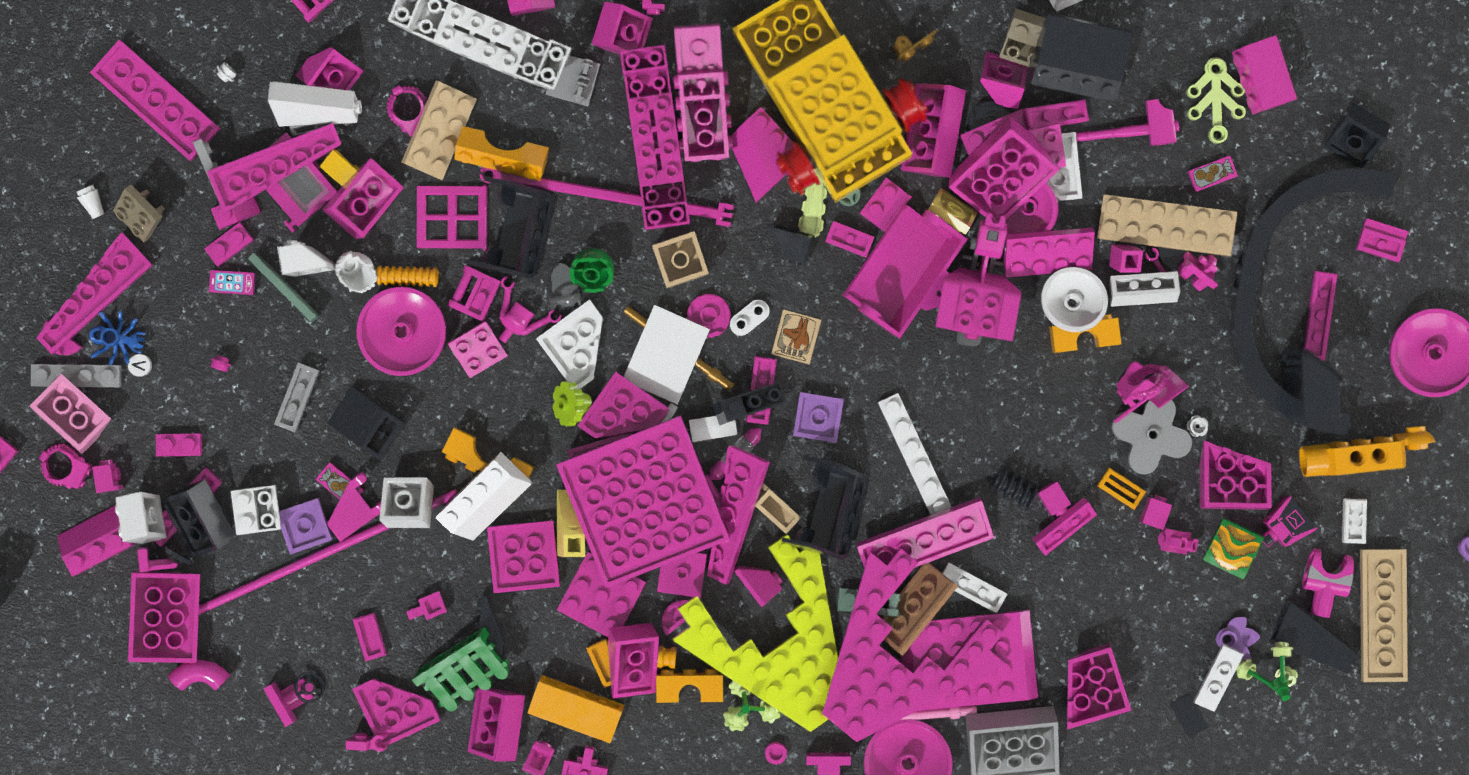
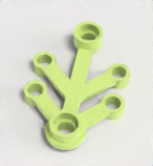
[1187,57,1246,144]

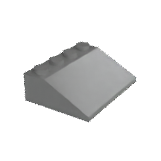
[966,706,1059,775]

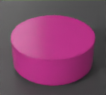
[765,741,787,764]

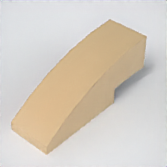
[755,483,801,534]

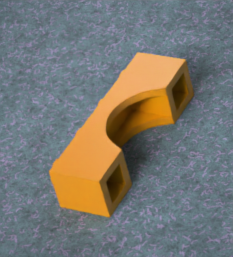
[455,126,549,181]
[442,428,534,478]

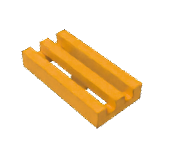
[1096,467,1146,510]

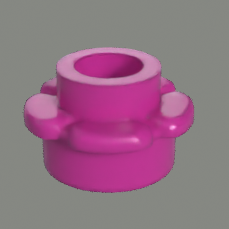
[210,355,232,373]

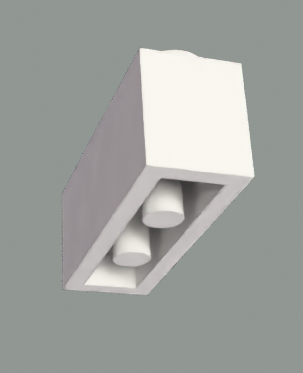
[1109,271,1180,306]

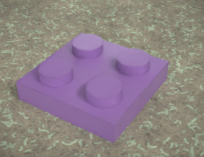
[793,392,844,443]
[279,498,333,554]

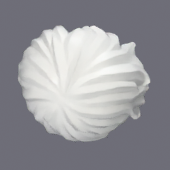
[335,251,378,293]

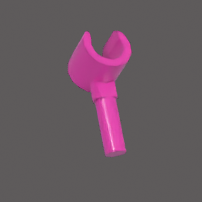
[1145,248,1166,273]

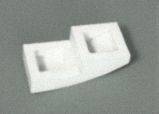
[689,416,738,442]

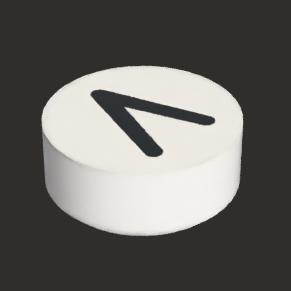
[128,354,152,376]

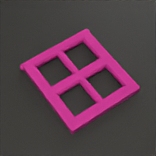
[417,184,487,251]

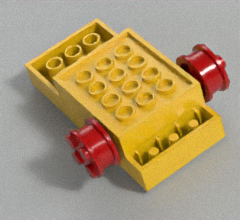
[732,0,928,203]

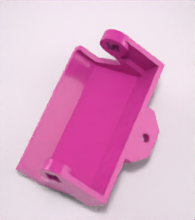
[842,204,967,339]

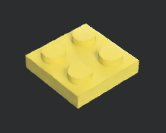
[928,188,978,234]

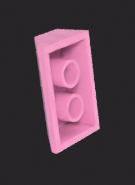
[30,374,111,454]

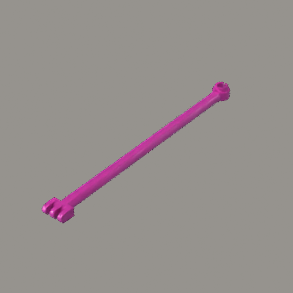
[480,167,734,227]

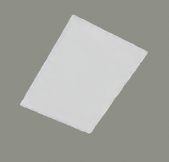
[624,305,710,404]

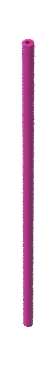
[198,489,458,615]

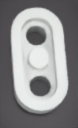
[730,300,769,336]

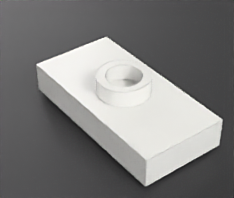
[1342,498,1367,543]

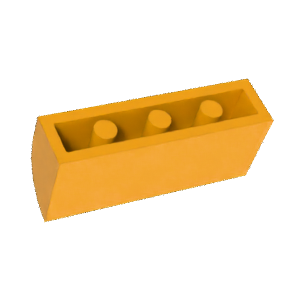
[528,675,624,743]

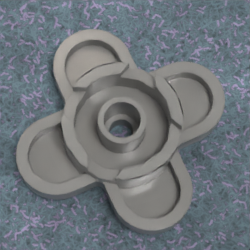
[1112,400,1192,474]

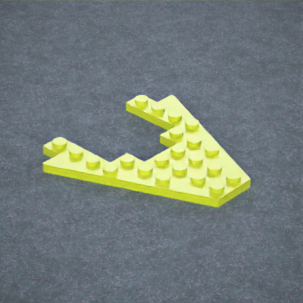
[672,535,838,732]

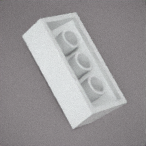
[436,452,533,540]

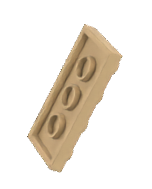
[401,81,477,180]

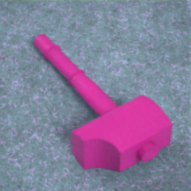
[1076,99,1179,146]

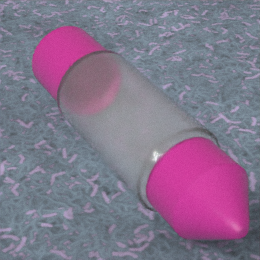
[710,428,761,480]

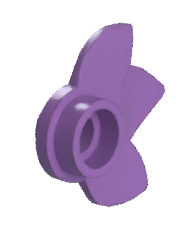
[1216,617,1260,661]

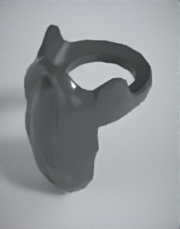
[549,263,581,310]

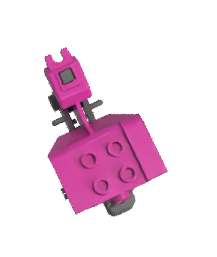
[935,213,1021,347]

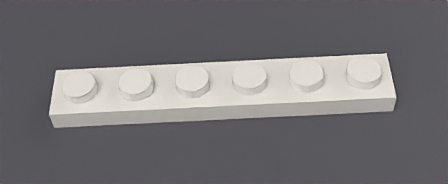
[878,393,952,515]

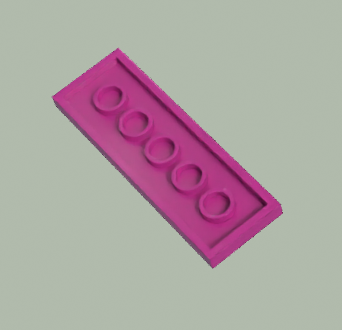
[90,40,221,161]
[855,497,994,568]

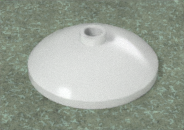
[1041,267,1108,332]

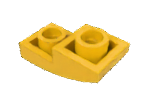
[320,150,360,186]

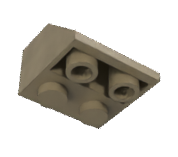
[999,8,1045,67]

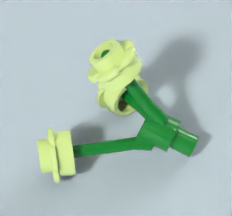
[1236,642,1298,701]

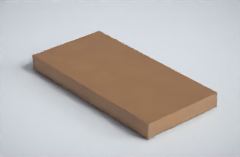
[881,562,958,655]

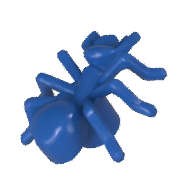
[89,311,146,365]

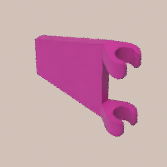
[327,472,382,542]

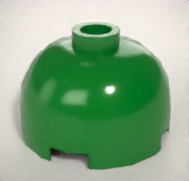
[569,248,614,293]

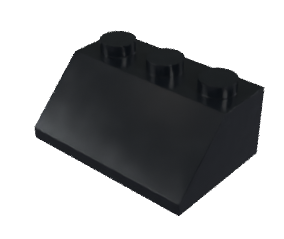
[161,480,236,557]

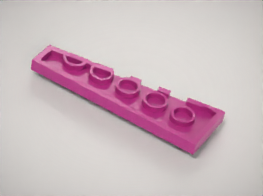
[207,123,341,213]
[36,233,153,354]
[707,445,770,585]

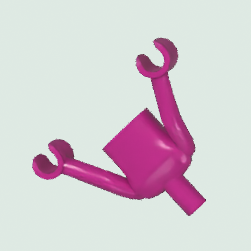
[499,276,562,343]

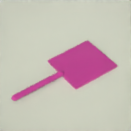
[1114,366,1189,423]

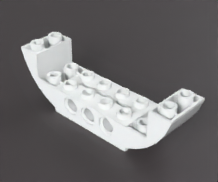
[388,0,571,90]

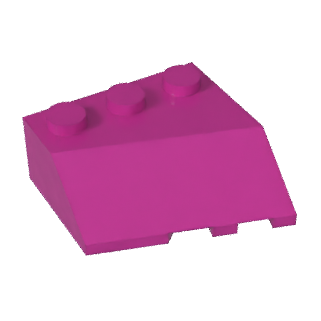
[732,107,793,203]

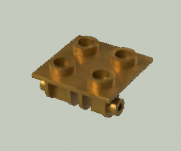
[893,30,937,63]

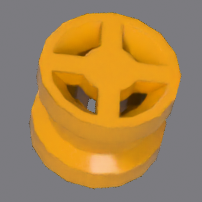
[657,646,676,669]

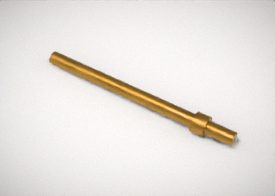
[623,306,734,391]

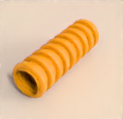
[376,266,439,287]

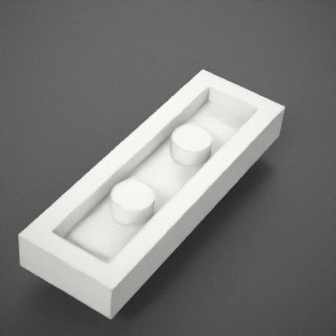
[943,562,1007,613]

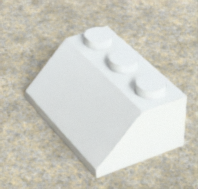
[278,240,335,277]

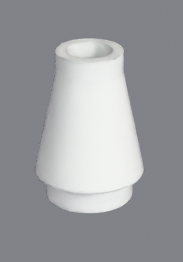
[77,185,105,219]

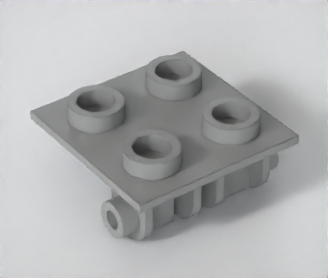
[546,55,600,107]

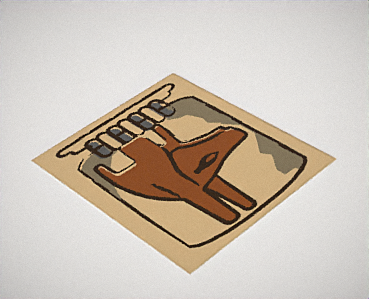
[771,310,821,364]

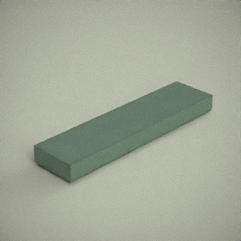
[248,253,320,322]

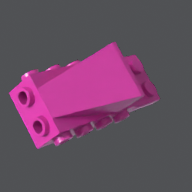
[674,23,733,162]

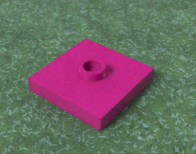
[657,552,707,598]

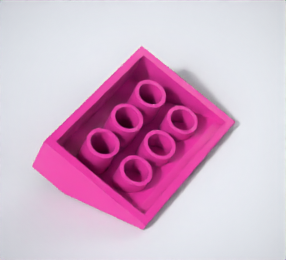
[949,117,1060,223]
[128,570,200,663]

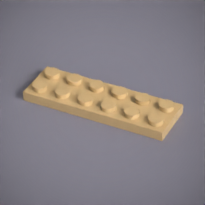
[1097,195,1237,257]
[1360,549,1408,682]

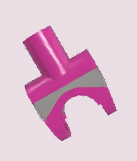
[1302,548,1354,618]

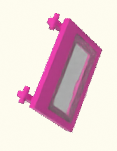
[266,133,337,233]

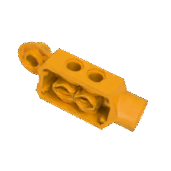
[1299,426,1436,477]

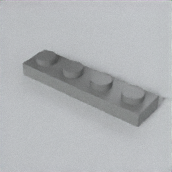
[31,364,122,387]

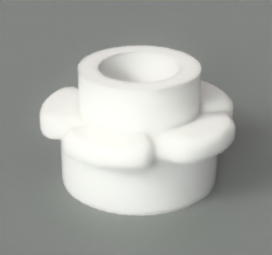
[217,62,237,83]
[1187,415,1208,437]

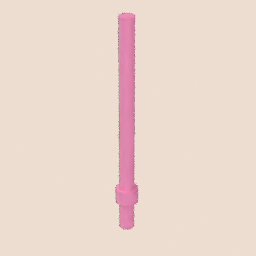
[900,706,977,720]

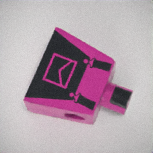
[1262,495,1317,547]

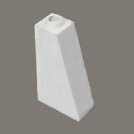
[268,82,362,126]

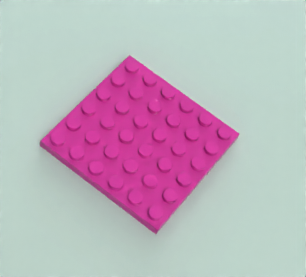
[556,415,730,588]

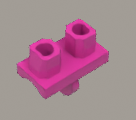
[1177,251,1218,291]
[1158,528,1198,555]

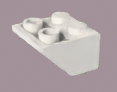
[231,485,281,535]

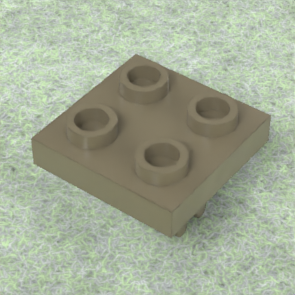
[113,185,165,242]

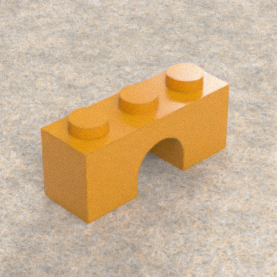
[1049,314,1121,353]
[656,669,723,703]

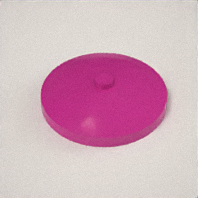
[357,287,446,376]
[1389,309,1469,397]
[864,719,952,775]

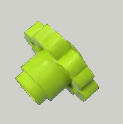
[552,381,592,426]

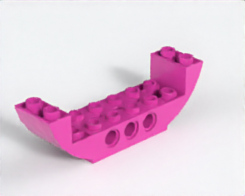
[620,45,690,230]

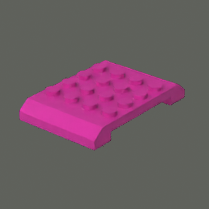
[901,609,1038,711]

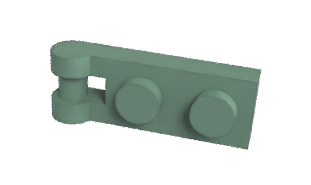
[837,588,901,617]

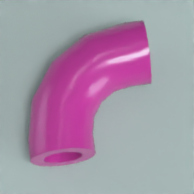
[168,660,231,691]

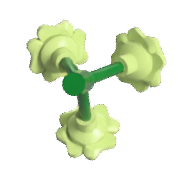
[723,681,781,731]

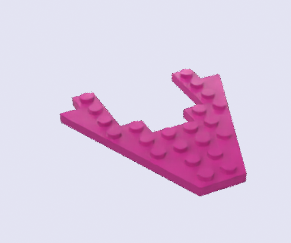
[822,548,1006,742]

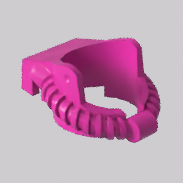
[386,85,427,137]
[1116,361,1170,407]
[39,444,93,489]

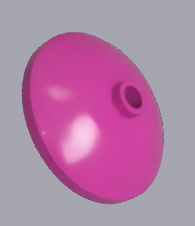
[1005,182,1059,235]

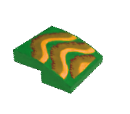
[1203,518,1264,580]

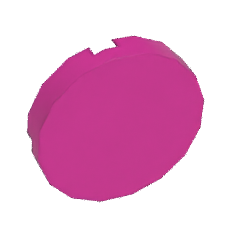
[687,294,731,338]

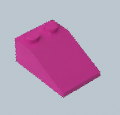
[322,158,404,239]
[608,623,659,698]

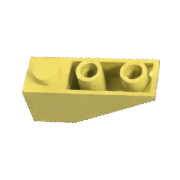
[557,490,585,557]

